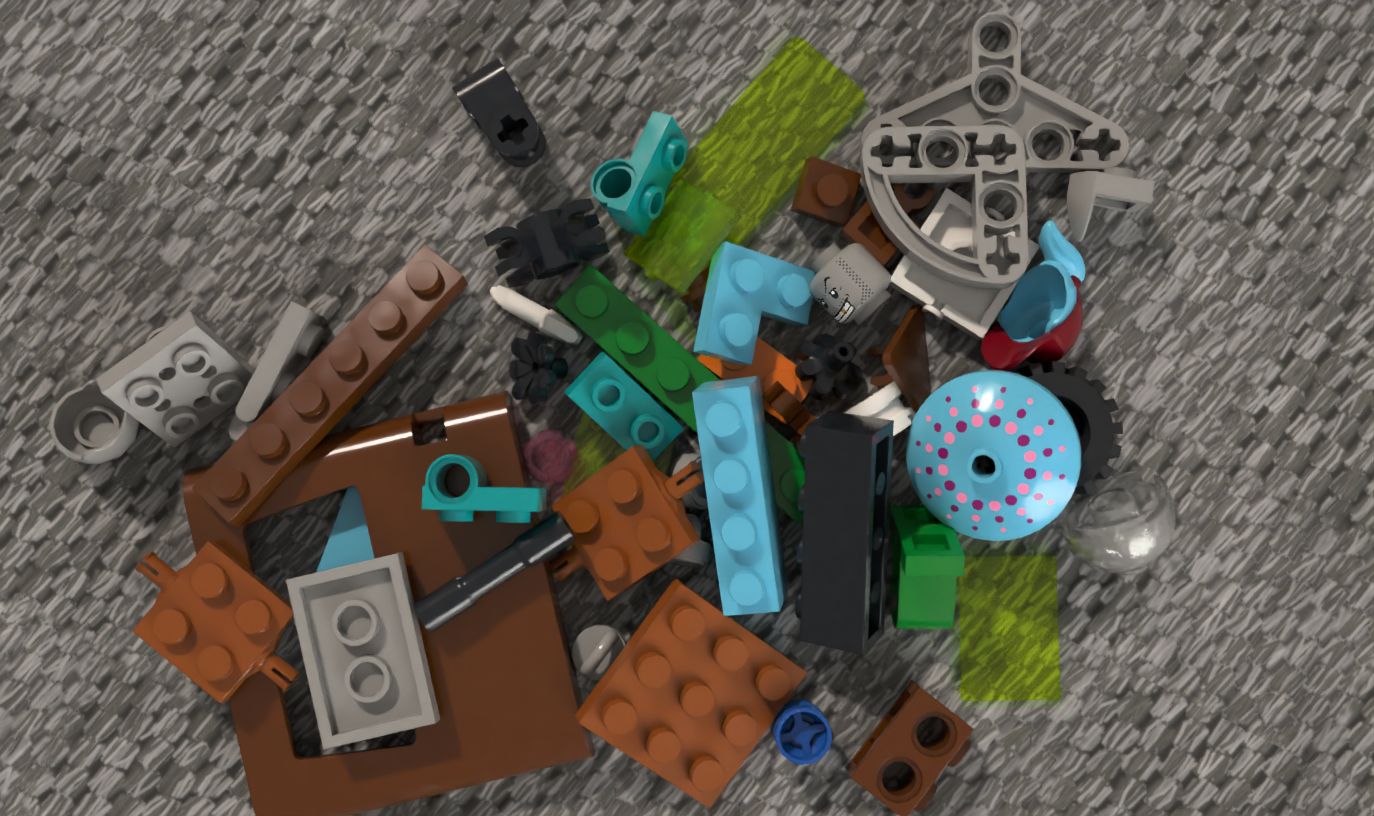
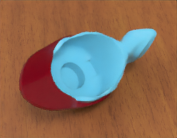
[981,220,1085,371]

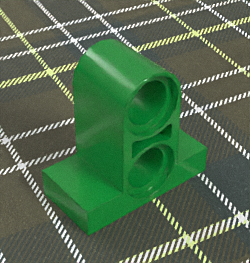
[890,505,965,629]

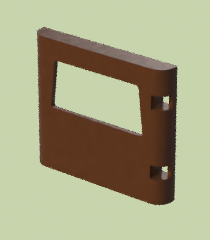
[183,390,596,816]

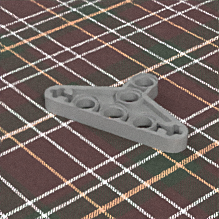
[859,11,1129,174]

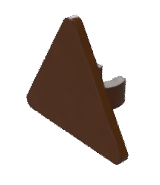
[868,304,931,413]

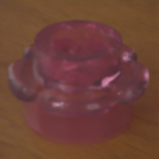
[523,429,577,483]

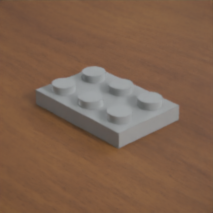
[286,552,440,750]

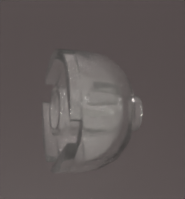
[1056,472,1176,575]

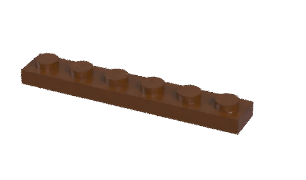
[192,244,468,528]

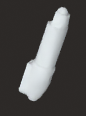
[490,285,583,345]

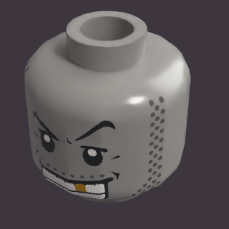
[809,243,892,325]

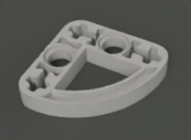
[860,125,1029,290]

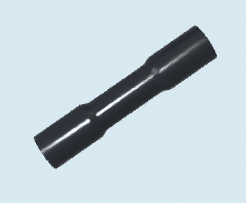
[413,511,577,632]

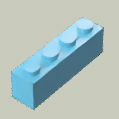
[692,376,788,616]

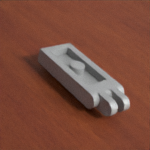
[229,301,324,441]

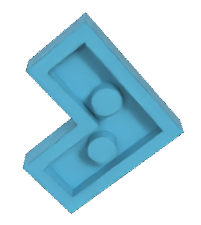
[693,241,817,366]

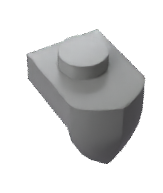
[1067,167,1155,242]

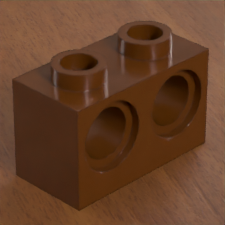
[845,680,974,816]

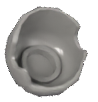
[49,380,140,464]

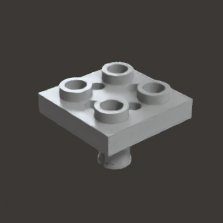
[96,311,255,448]

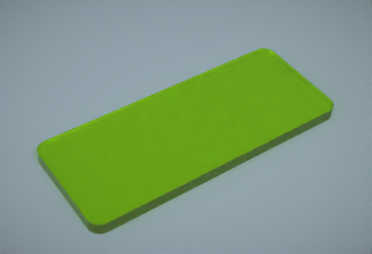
[652,37,865,266]

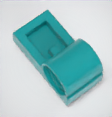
[591,111,689,237]
[564,351,684,461]
[422,454,546,523]

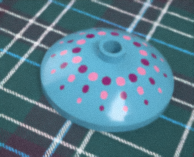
[906,370,1082,541]

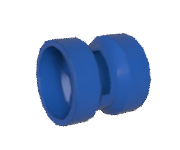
[772,699,832,765]

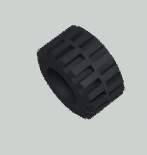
[977,361,1123,501]

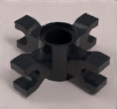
[484,198,610,288]

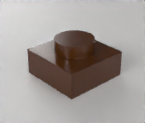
[790,156,861,228]

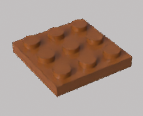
[574,578,808,808]

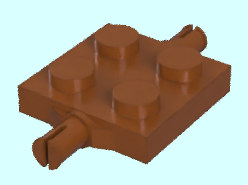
[549,445,704,601]
[132,541,301,703]

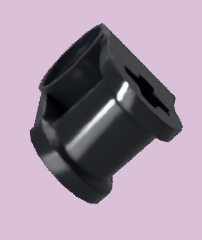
[452,58,546,167]

